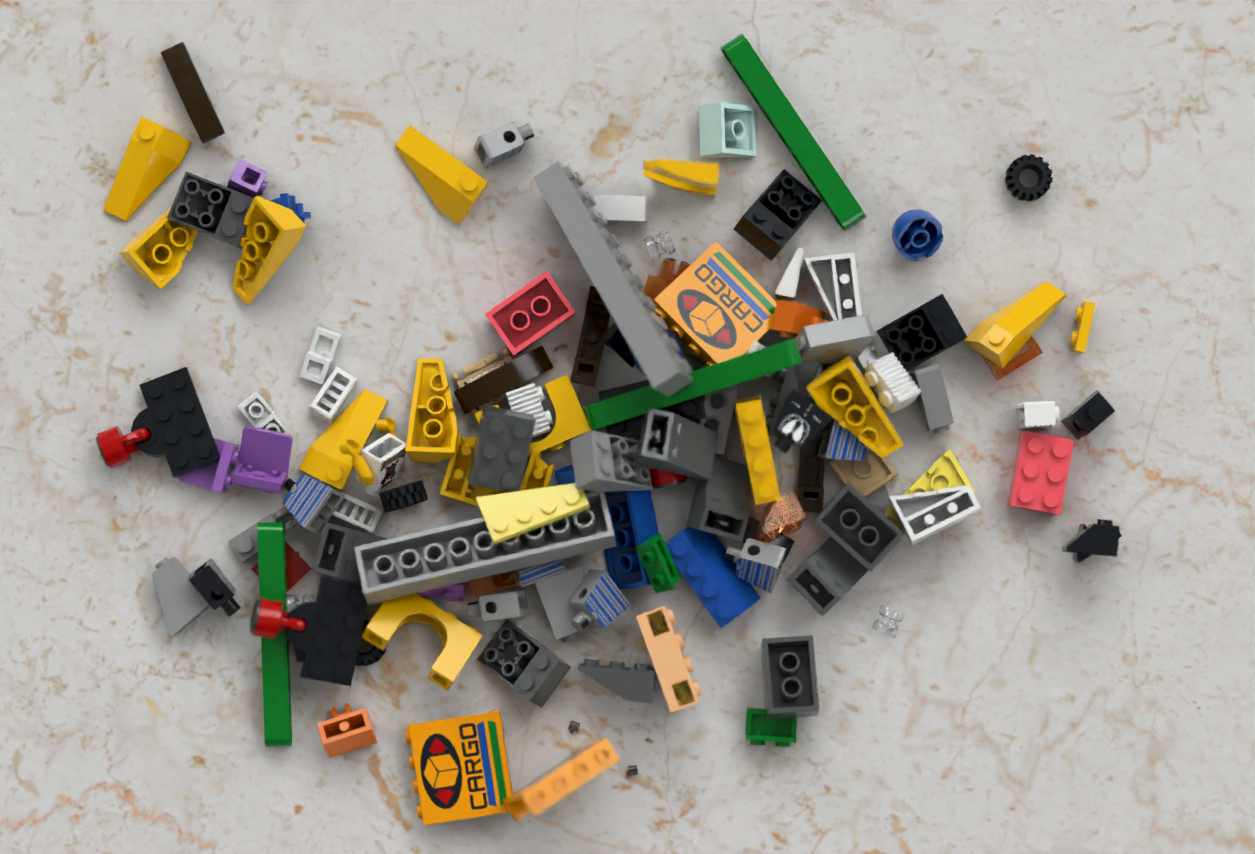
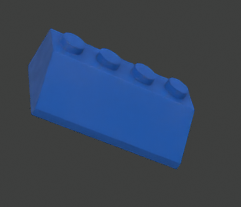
[604,490,659,590]
[665,527,761,628]

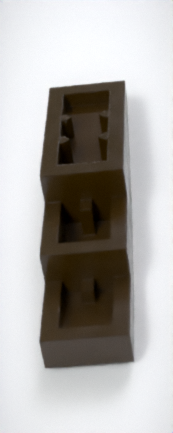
[161,42,225,144]

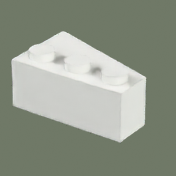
[802,253,862,321]

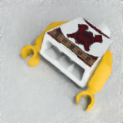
[339,418,406,496]

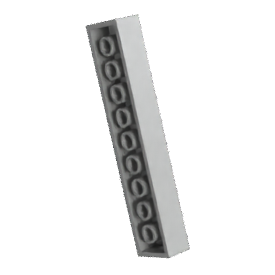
[533,161,694,397]
[354,492,616,604]

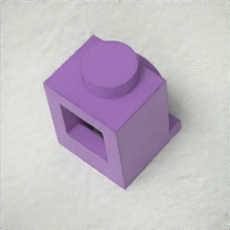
[227,159,268,198]

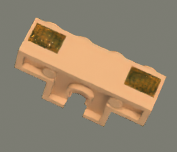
[636,605,702,712]

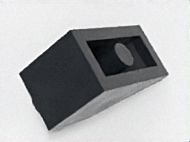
[1062,519,1120,557]

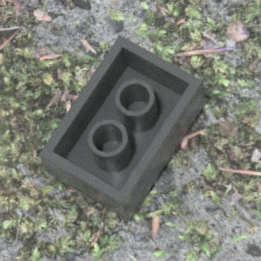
[467,405,536,492]
[814,481,905,572]
[760,635,819,719]

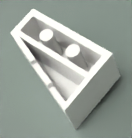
[889,485,981,545]

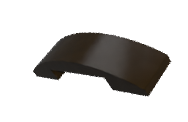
[570,286,611,387]
[453,346,554,414]
[797,428,825,513]

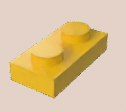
[1069,301,1096,354]

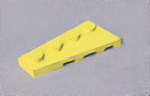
[884,449,975,533]
[476,483,590,545]

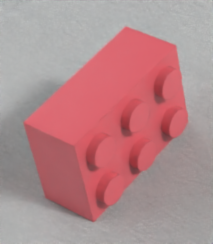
[485,271,576,357]
[1007,431,1074,515]

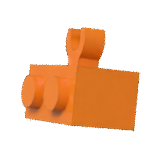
[771,300,828,339]
[317,703,378,758]

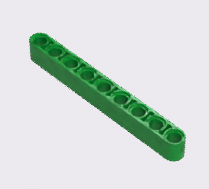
[721,34,866,231]
[584,338,802,431]
[257,522,292,747]

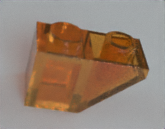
[755,491,807,543]
[468,570,520,596]

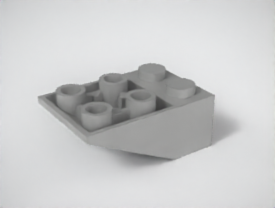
[570,430,652,492]

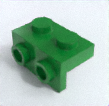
[636,533,681,593]
[745,708,797,747]

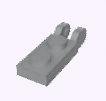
[229,506,299,562]

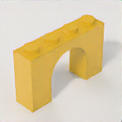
[475,375,591,463]
[736,395,781,505]
[362,593,483,691]

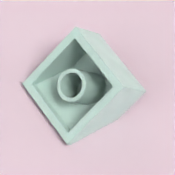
[699,102,756,158]

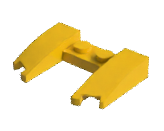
[643,159,719,198]
[440,431,555,507]

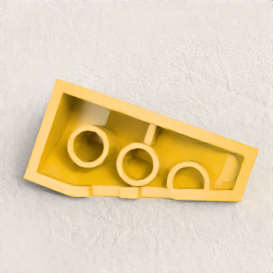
[103,116,192,221]
[395,126,489,225]
[232,196,307,305]
[119,206,199,289]
[963,281,1066,369]
[806,354,904,458]
[405,358,459,463]
[299,390,388,491]

